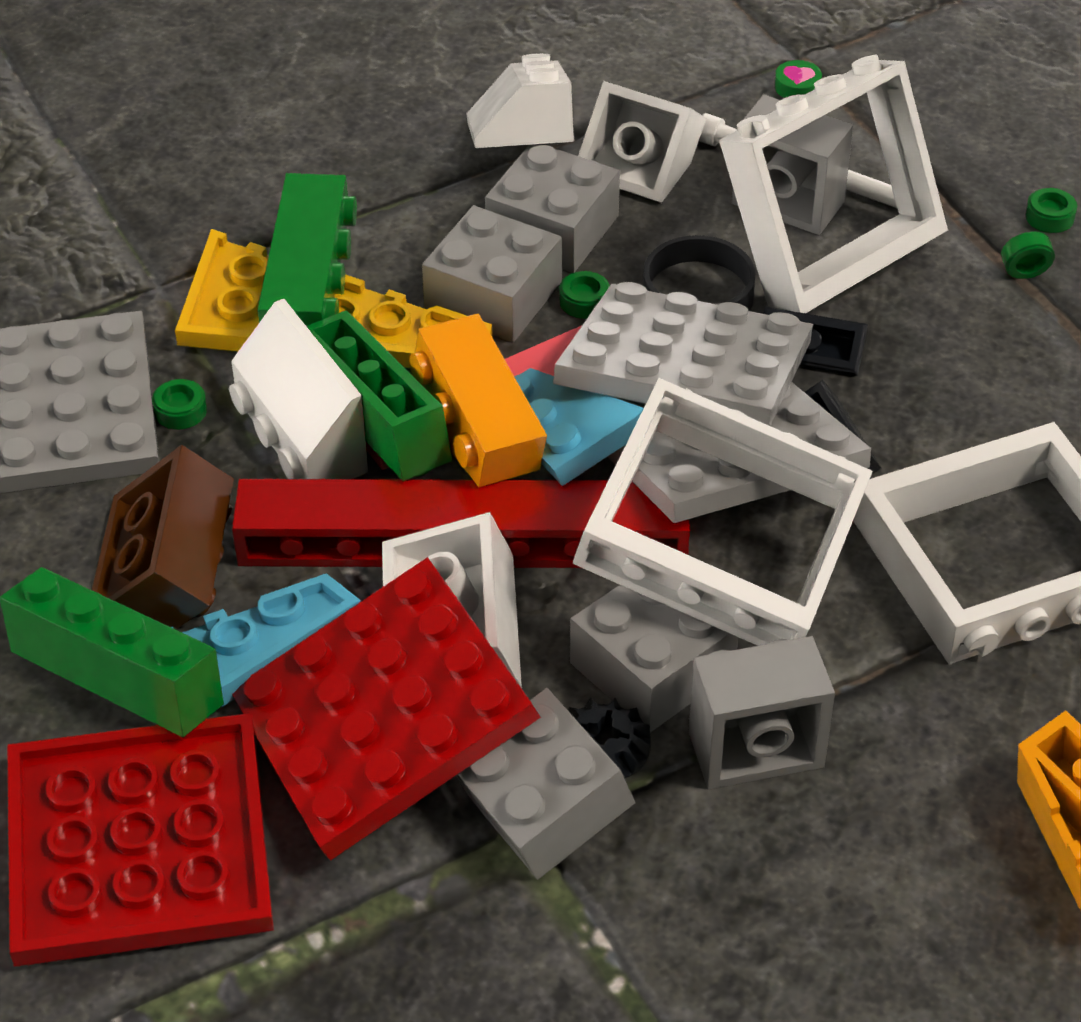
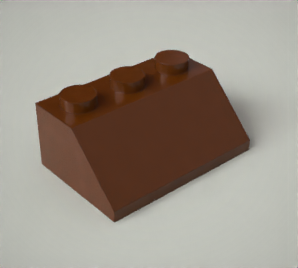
[92,445,234,630]

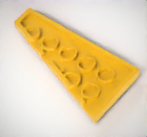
[175,229,492,368]

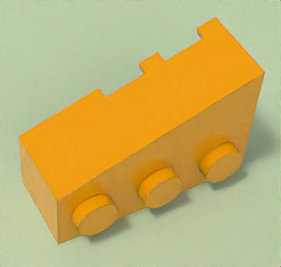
[410,313,547,487]
[1017,710,1081,911]

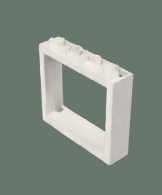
[719,55,948,313]
[572,378,873,646]
[853,422,1081,664]

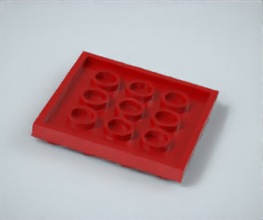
[232,557,541,861]
[7,713,274,967]

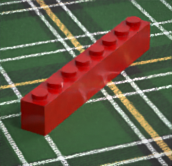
[232,478,690,568]

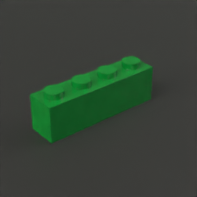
[258,173,357,326]
[306,310,453,481]
[0,567,224,738]

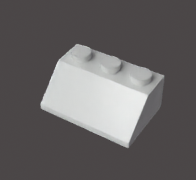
[467,54,574,148]
[229,299,368,479]
[382,512,522,688]

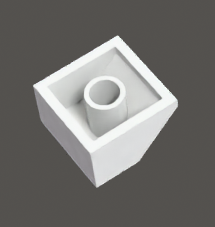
[578,81,706,203]

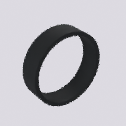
[643,235,755,311]

